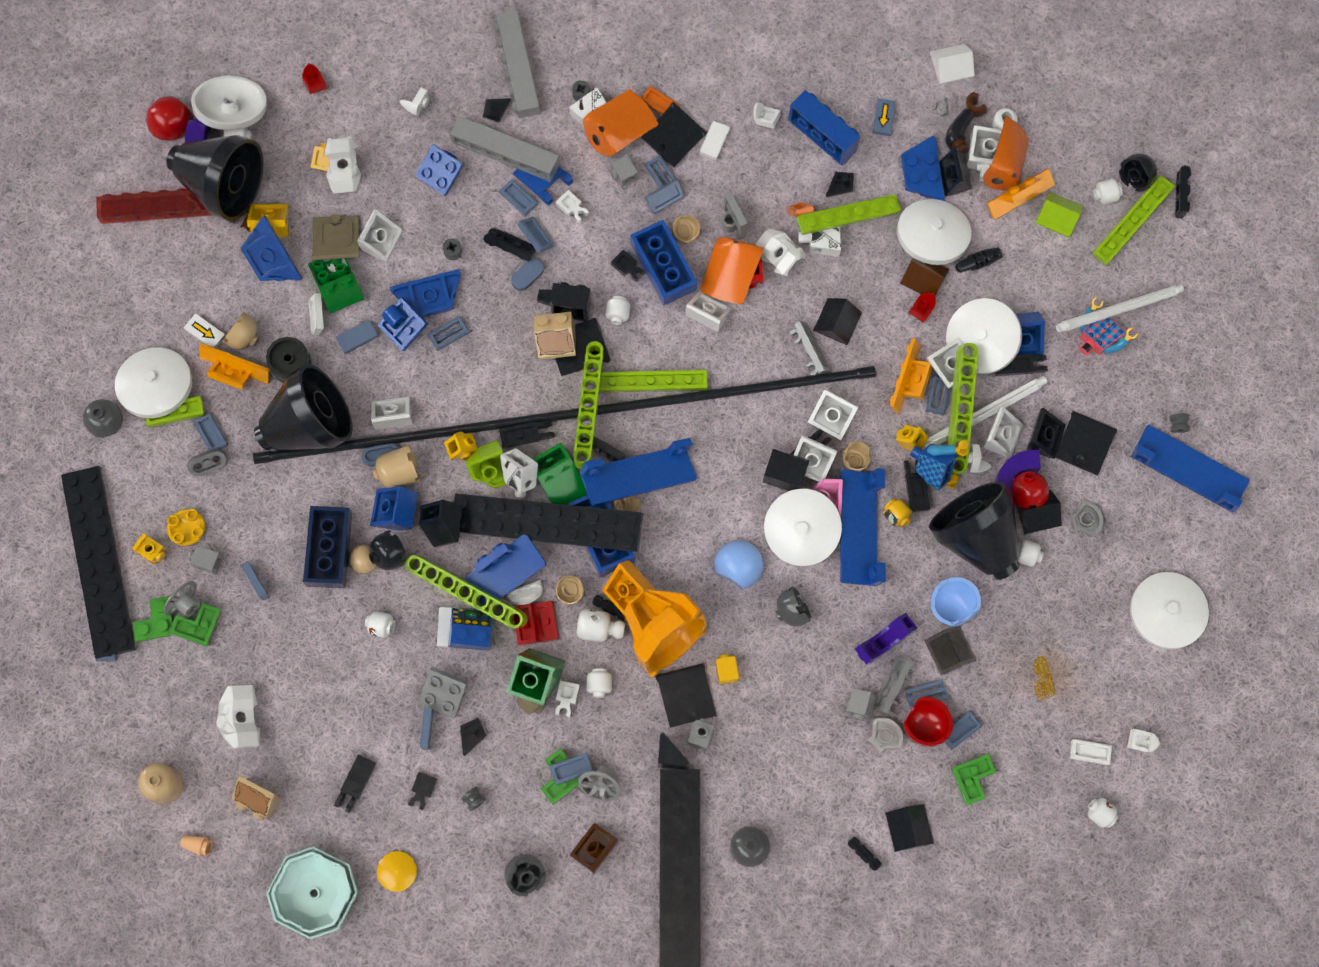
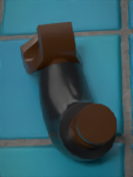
[945,92,987,154]

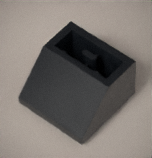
[419,500,462,547]

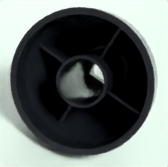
[166,135,264,221]
[254,364,353,451]
[929,481,1019,580]

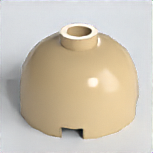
[222,312,258,350]

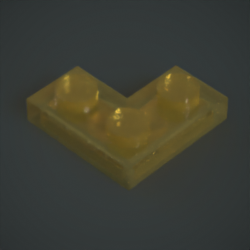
[1032,655,1056,701]

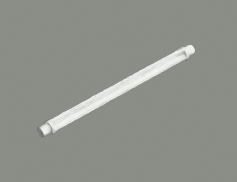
[1056,284,1184,332]
[922,376,1047,450]

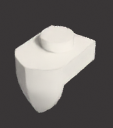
[399,88,430,116]
[753,102,781,129]
[967,444,992,473]
[1127,728,1160,753]

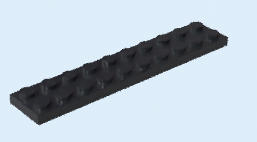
[61,466,136,659]
[454,493,643,552]
[659,769,700,967]

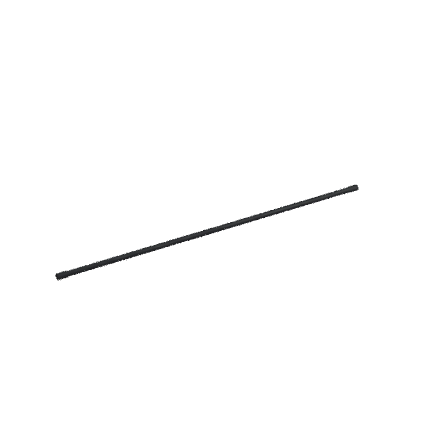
[253,366,876,464]

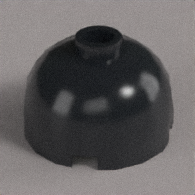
[1119,153,1157,192]
[369,530,406,570]

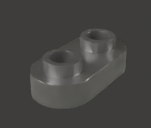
[188,449,226,476]

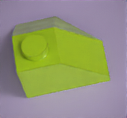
[465,440,506,489]

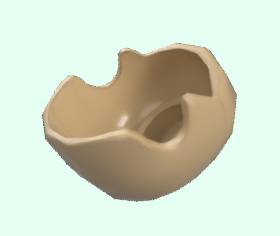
[672,215,701,243]
[842,441,871,472]
[610,496,641,512]
[349,545,376,574]
[555,575,585,605]

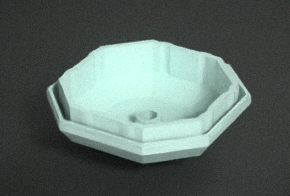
[266,846,358,940]

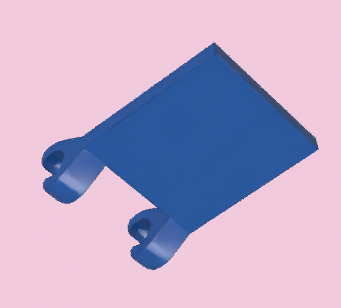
[513,167,573,205]

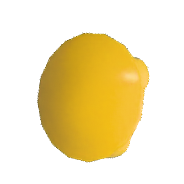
[167,509,206,546]
[377,851,417,892]

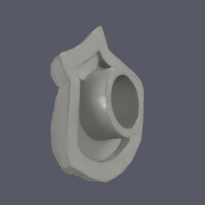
[1069,501,1103,536]
[867,718,903,753]

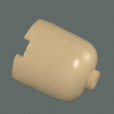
[373,445,421,488]
[138,763,184,805]

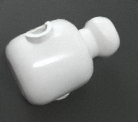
[576,609,625,642]

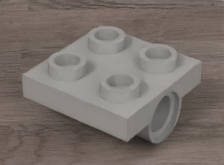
[721,192,749,240]
[418,667,468,718]

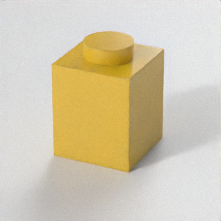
[715,654,739,685]

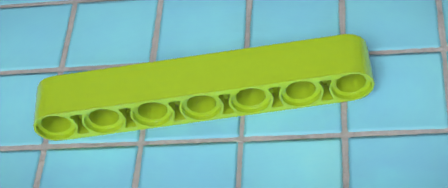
[574,341,604,469]
[947,343,978,474]
[405,555,527,628]

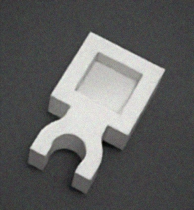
[555,190,589,224]
[555,681,580,718]

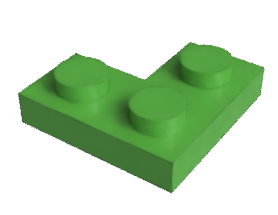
[132,596,174,642]
[169,603,221,647]
[541,748,585,805]
[951,754,996,806]

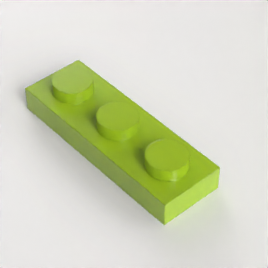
[146,396,205,428]

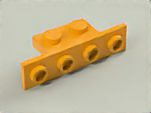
[986,169,1055,220]
[890,338,932,414]
[199,343,270,390]

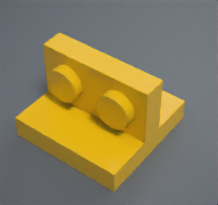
[247,204,289,237]

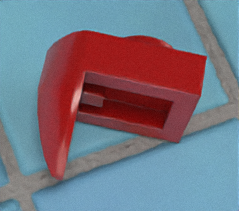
[302,63,327,94]
[908,292,936,323]

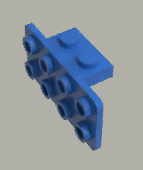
[465,534,546,606]

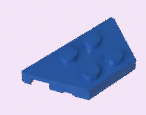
[901,136,945,201]
[240,215,302,281]
[390,269,461,317]

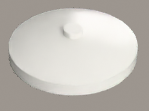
[191,76,267,130]
[897,199,971,265]
[946,298,1022,374]
[115,347,192,418]
[764,489,842,566]
[1130,572,1209,649]

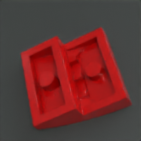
[514,600,560,646]

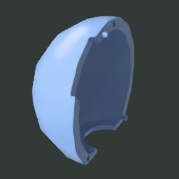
[714,540,764,589]
[931,577,981,627]

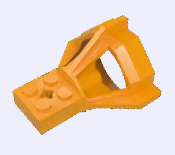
[602,560,707,677]

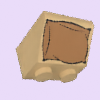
[534,312,576,360]
[231,776,281,821]

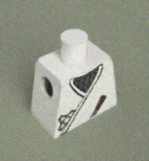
[569,87,606,132]
[798,227,841,257]
[500,448,538,498]

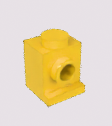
[896,424,929,451]
[132,533,166,565]

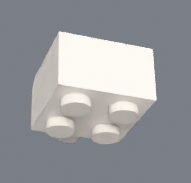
[966,125,1002,182]

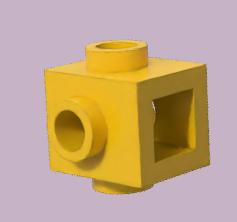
[444,432,478,461]

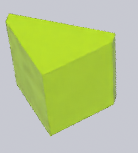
[1035,192,1083,238]

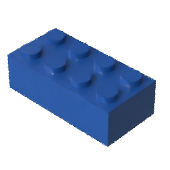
[788,90,860,166]
[630,219,698,306]
[568,495,635,577]

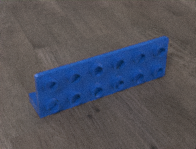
[1130,425,1250,513]
[579,438,697,506]
[840,468,886,586]

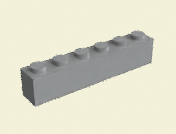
[494,10,540,118]
[450,116,560,182]

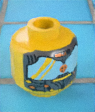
[884,498,912,527]

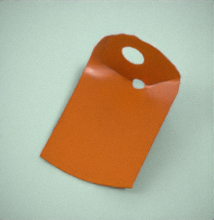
[583,89,659,156]
[983,116,1029,191]
[701,236,764,304]

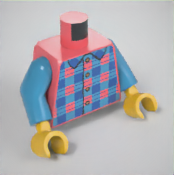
[1079,296,1139,355]

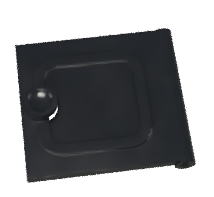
[641,102,707,168]
[555,318,611,377]
[1055,411,1117,476]
[656,663,717,728]

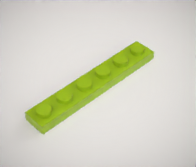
[1092,175,1175,266]
[796,194,902,235]
[594,370,707,393]

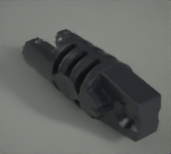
[955,247,1003,273]

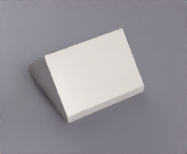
[930,44,975,84]
[357,209,402,261]
[685,291,732,332]
[927,338,980,389]
[808,389,859,440]
[371,396,413,430]
[983,407,1024,458]
[794,435,837,482]

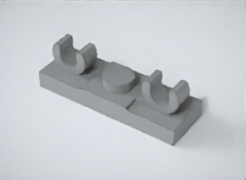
[790,321,831,376]
[874,657,916,715]

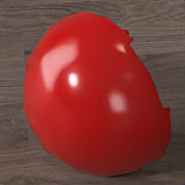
[146,96,194,141]
[903,697,954,747]

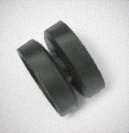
[266,337,312,383]

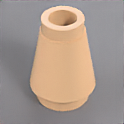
[180,835,213,857]

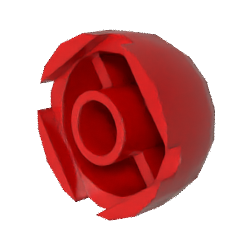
[1011,472,1049,508]

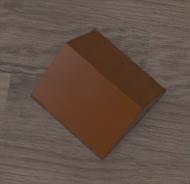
[900,258,950,296]
[570,823,619,874]

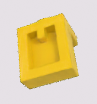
[311,143,329,171]

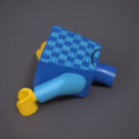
[910,441,969,490]

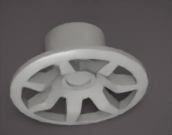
[164,581,200,617]
[578,766,621,802]

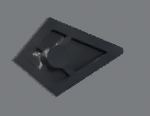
[483,98,511,122]
[826,172,854,197]
[460,718,486,756]

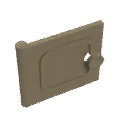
[311,214,360,261]

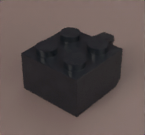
[537,282,591,321]

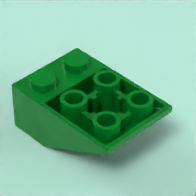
[308,258,364,314]
[533,443,588,505]

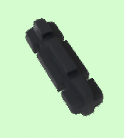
[592,595,625,621]
[848,837,882,871]

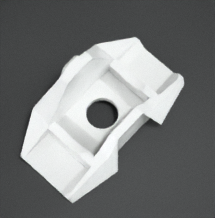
[324,136,361,193]
[755,228,806,276]
[216,685,260,749]

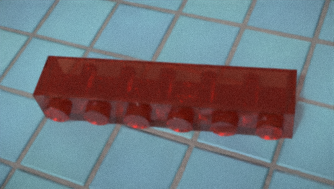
[96,188,213,224]

